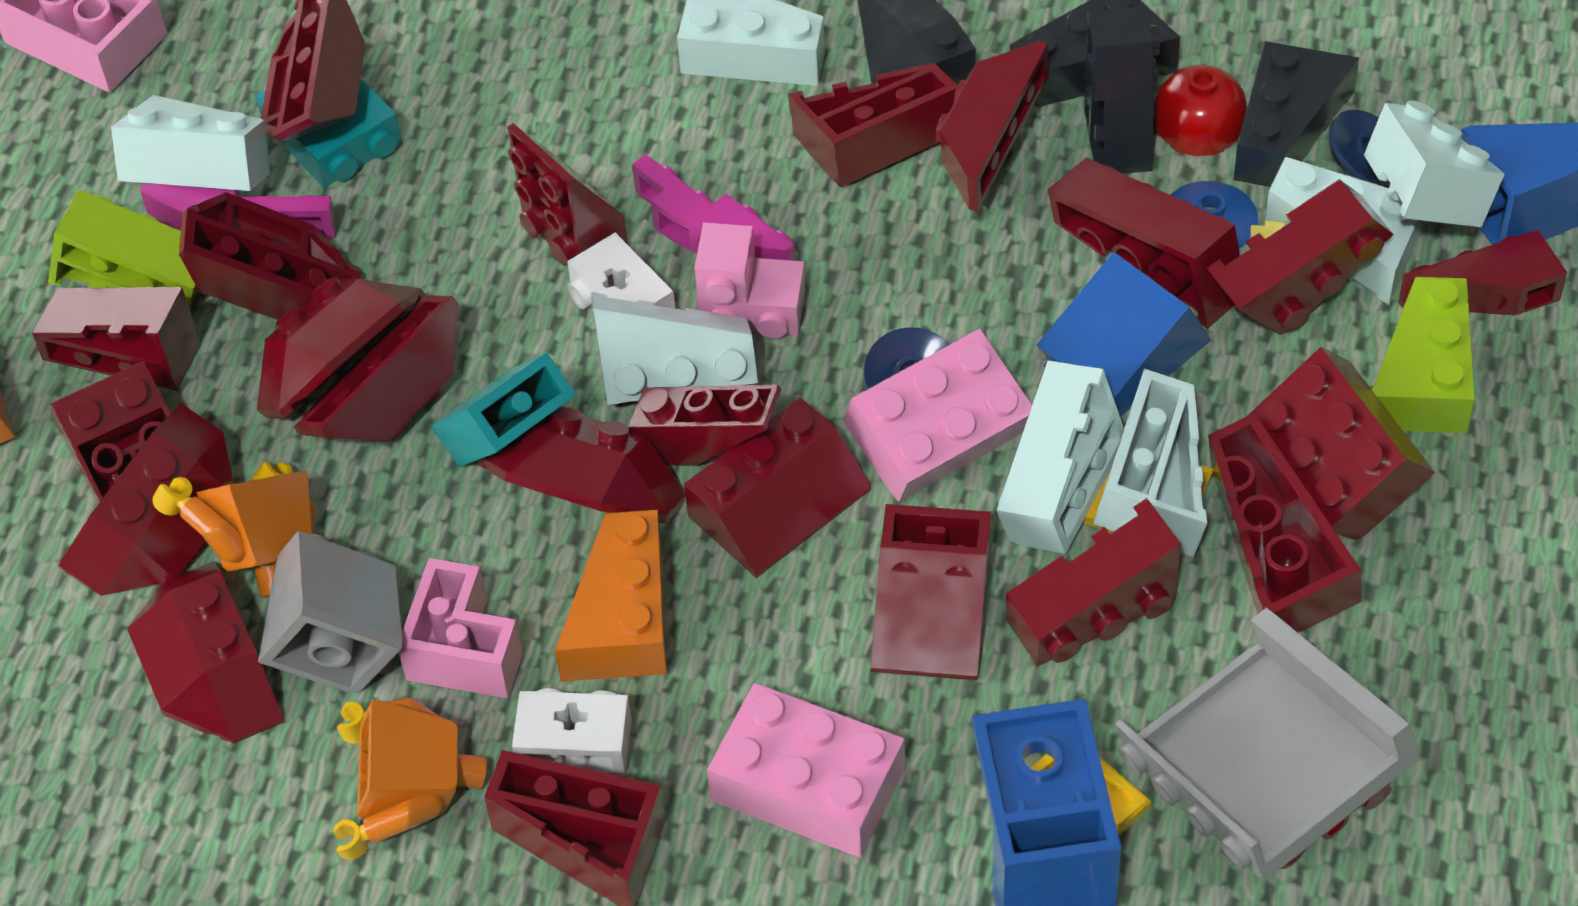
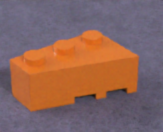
[555,510,667,682]

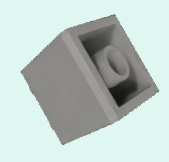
[258,531,403,693]

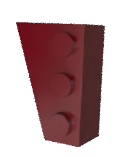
[788,63,957,187]
[1006,498,1181,666]
[484,750,666,906]

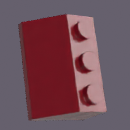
[684,397,871,578]

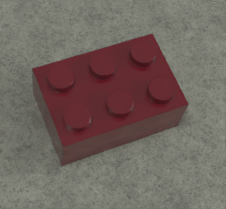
[1247,347,1435,540]

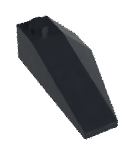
[857,0,976,86]

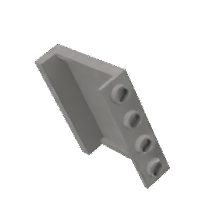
[1114,608,1421,881]

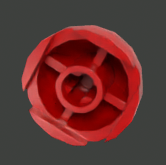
[1153,65,1247,157]

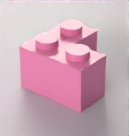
[694,223,806,339]
[399,558,523,699]

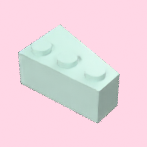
[677,0,825,86]
[111,95,270,191]
[1364,100,1505,227]
[1265,157,1423,305]
[591,292,758,405]
[997,361,1124,554]
[1093,369,1207,558]

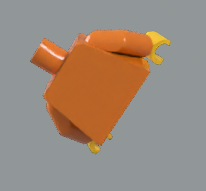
[152,462,318,597]
[333,697,487,860]

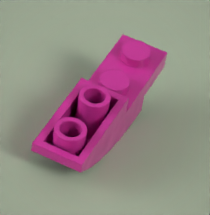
[632,154,795,261]
[140,184,337,239]

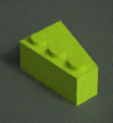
[48,189,199,310]
[1372,277,1475,433]

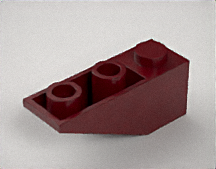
[1398,230,1567,316]
[628,385,781,465]

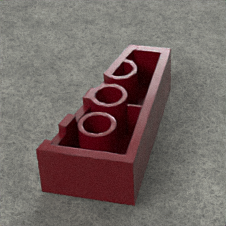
[1048,157,1240,329]
[1208,413,1362,633]

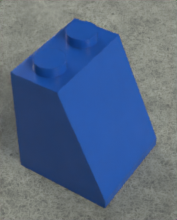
[1461,122,1578,245]
[1036,252,1211,415]

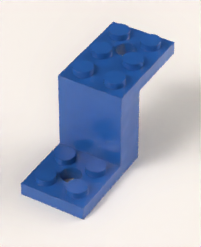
[972,699,1121,906]

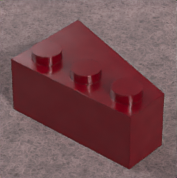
[1206,179,1394,335]
[32,287,201,391]

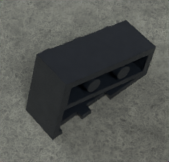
[1010,0,1181,108]
[1083,6,1160,174]
[1233,41,1359,187]

